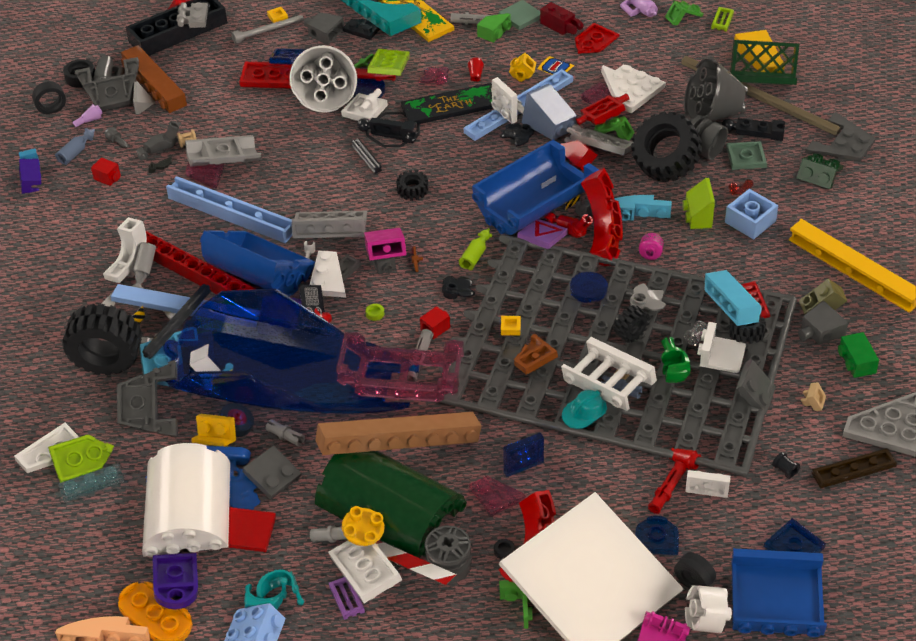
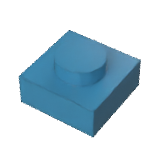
[19,148,40,165]

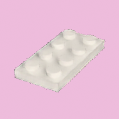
[328,540,402,603]

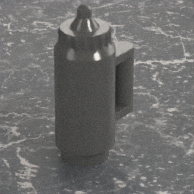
[93,56,125,81]

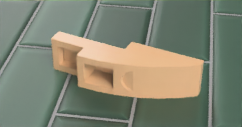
[55,616,151,641]

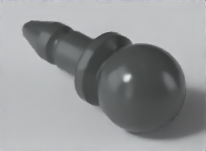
[104,127,128,148]

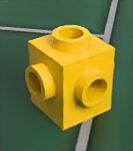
[509,53,537,82]

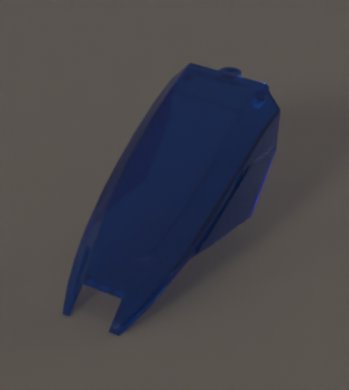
[163,289,420,414]

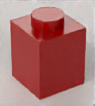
[91,157,121,186]
[420,306,450,340]

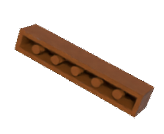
[121,45,187,113]

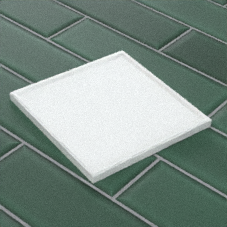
[499,492,684,641]

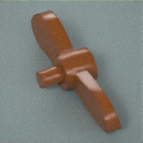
[411,246,423,272]

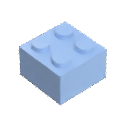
[725,189,778,240]

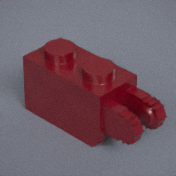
[540,2,584,35]

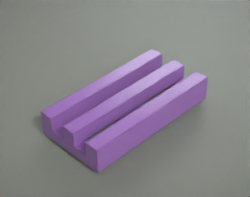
[329,577,365,620]

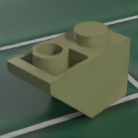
[799,278,847,314]

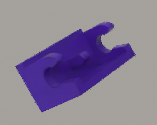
[19,159,41,194]

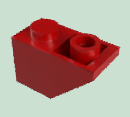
[561,140,598,171]

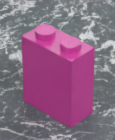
[364,228,407,260]

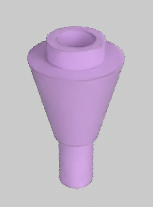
[72,104,103,127]

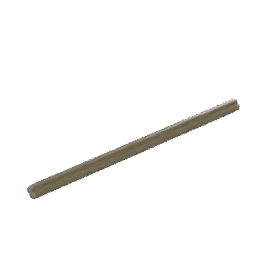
[681,56,840,136]

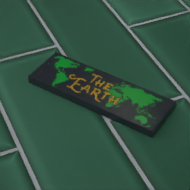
[401,83,493,124]

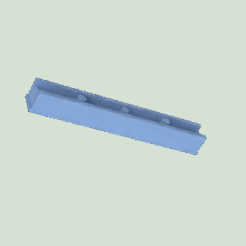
[166,176,292,243]

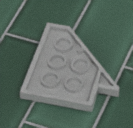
[842,392,916,457]

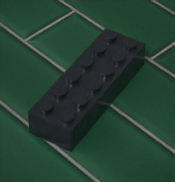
[126,0,228,56]

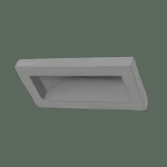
[133,81,155,114]

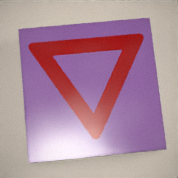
[517,219,568,249]

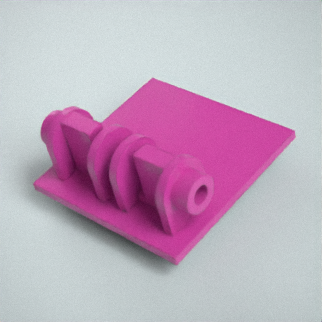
[638,611,691,641]

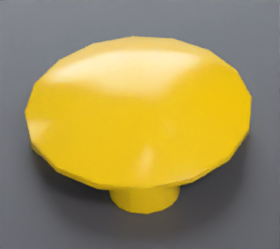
[342,506,385,546]

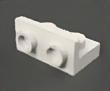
[685,470,730,498]

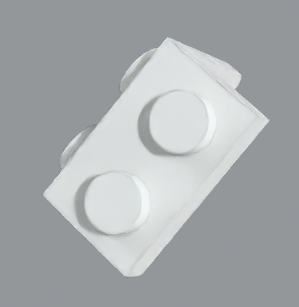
[697,322,746,373]

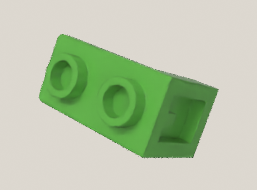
[665,0,704,26]
[593,116,635,141]
[499,580,533,629]

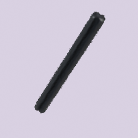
[142,284,211,359]

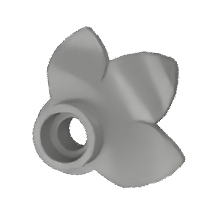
[630,283,666,311]

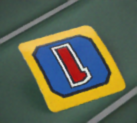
[537,56,575,75]

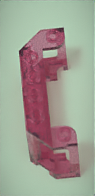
[336,332,464,402]

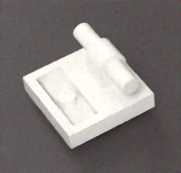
[491,77,524,124]
[341,88,388,121]

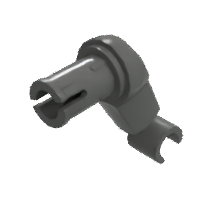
[137,121,180,161]

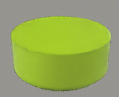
[365,304,385,321]

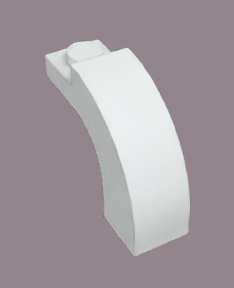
[103,217,147,283]

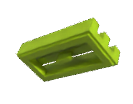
[711,7,734,32]

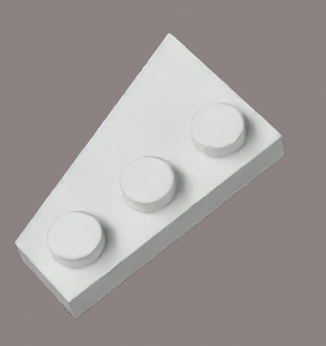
[310,251,346,298]
[14,423,79,473]

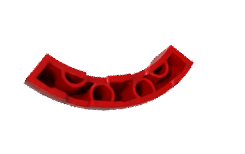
[581,168,623,266]
[498,490,556,582]

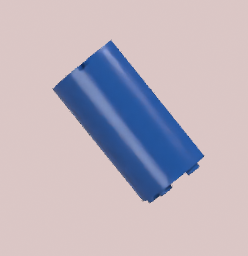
[472,139,599,235]

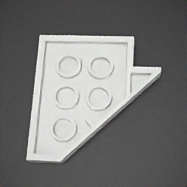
[601,64,666,113]

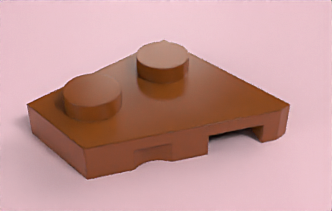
[514,334,558,375]

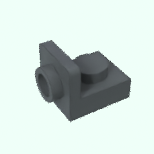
[371,257,396,275]

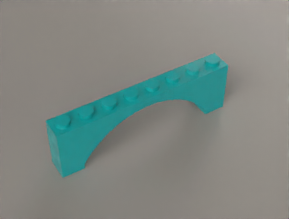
[341,0,422,36]

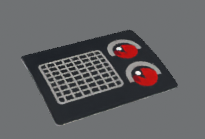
[299,285,325,319]

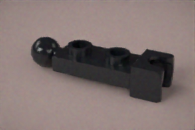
[357,118,418,143]
[721,118,785,141]

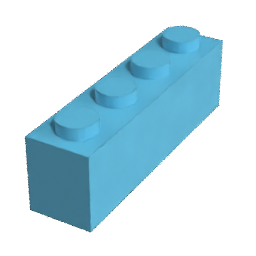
[704,270,762,326]

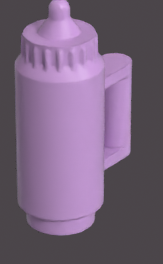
[620,0,658,17]

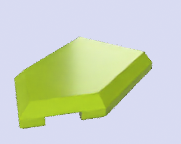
[48,435,114,484]

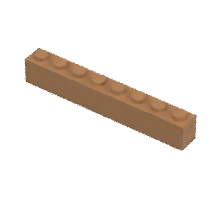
[315,412,482,455]

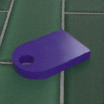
[153,553,198,609]

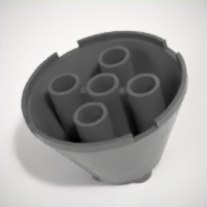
[684,57,748,122]

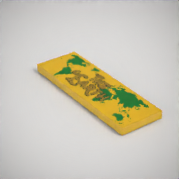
[378,0,454,42]

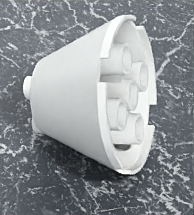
[290,45,357,112]

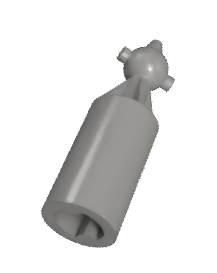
[132,242,156,289]

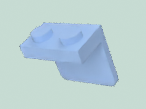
[224,603,286,641]

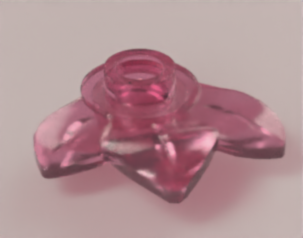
[418,67,449,85]

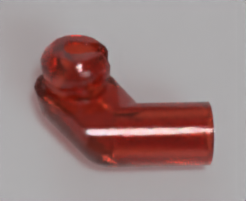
[728,179,754,195]

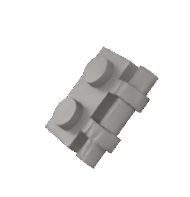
[177,2,208,28]

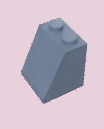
[522,84,577,140]

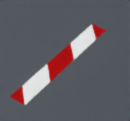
[376,541,457,585]

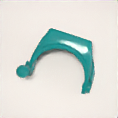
[256,570,304,605]
[244,578,288,610]

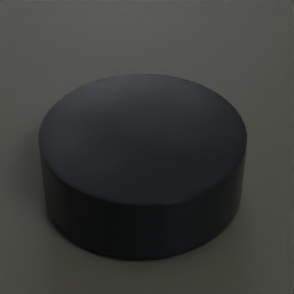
[494,539,515,560]

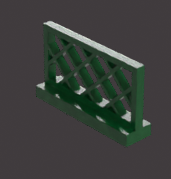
[730,40,800,85]

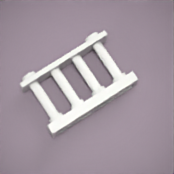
[561,337,657,411]

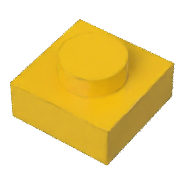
[267,7,288,23]
[501,316,521,335]

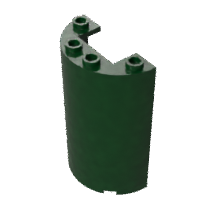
[315,451,467,558]

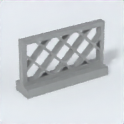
[292,211,367,239]

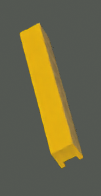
[789,219,916,313]

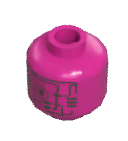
[639,233,664,260]

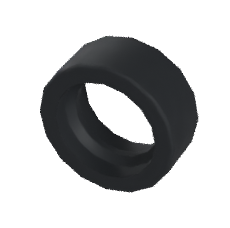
[63,59,95,88]
[32,81,66,114]

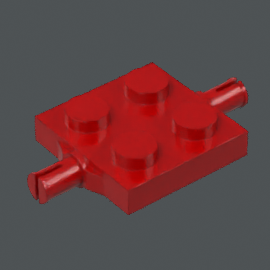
[576,93,630,125]

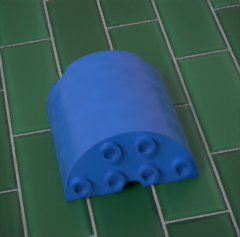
[200,230,315,298]

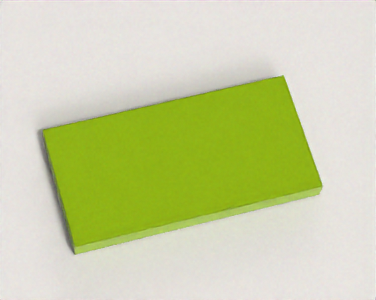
[367,49,410,76]

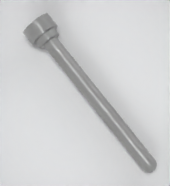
[231,15,304,44]

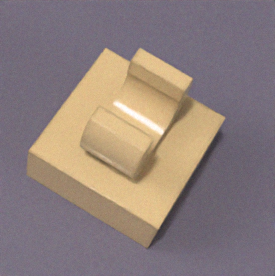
[801,382,826,411]

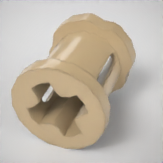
[177,129,196,148]

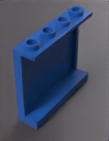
[731,548,827,637]

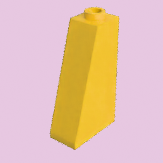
[734,30,785,73]

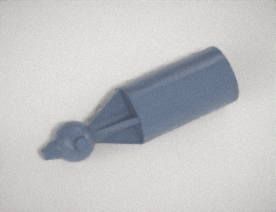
[55,128,95,165]

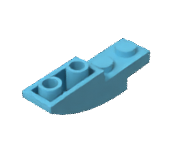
[615,195,672,221]

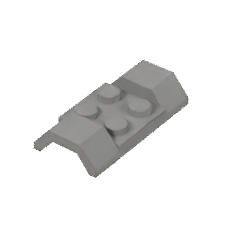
[185,135,261,167]

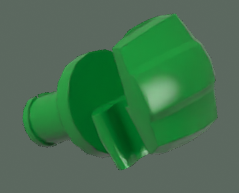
[661,337,691,383]

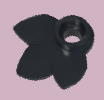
[502,123,534,146]
[442,276,475,299]

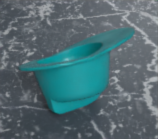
[562,390,607,429]

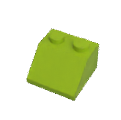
[682,178,715,229]

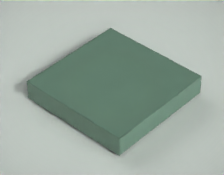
[499,0,540,30]
[726,141,767,170]

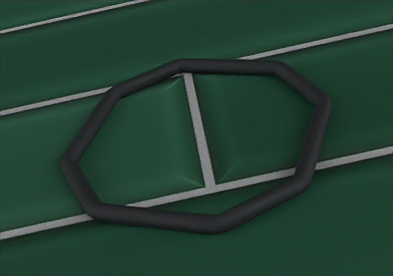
[366,112,420,147]

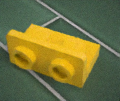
[191,414,236,447]

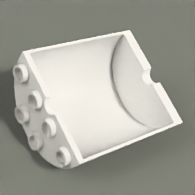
[142,443,230,557]

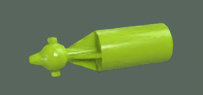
[459,228,492,270]

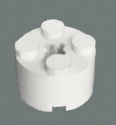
[685,585,732,633]

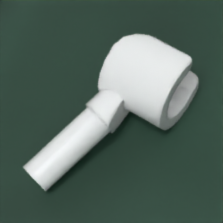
[304,241,315,259]

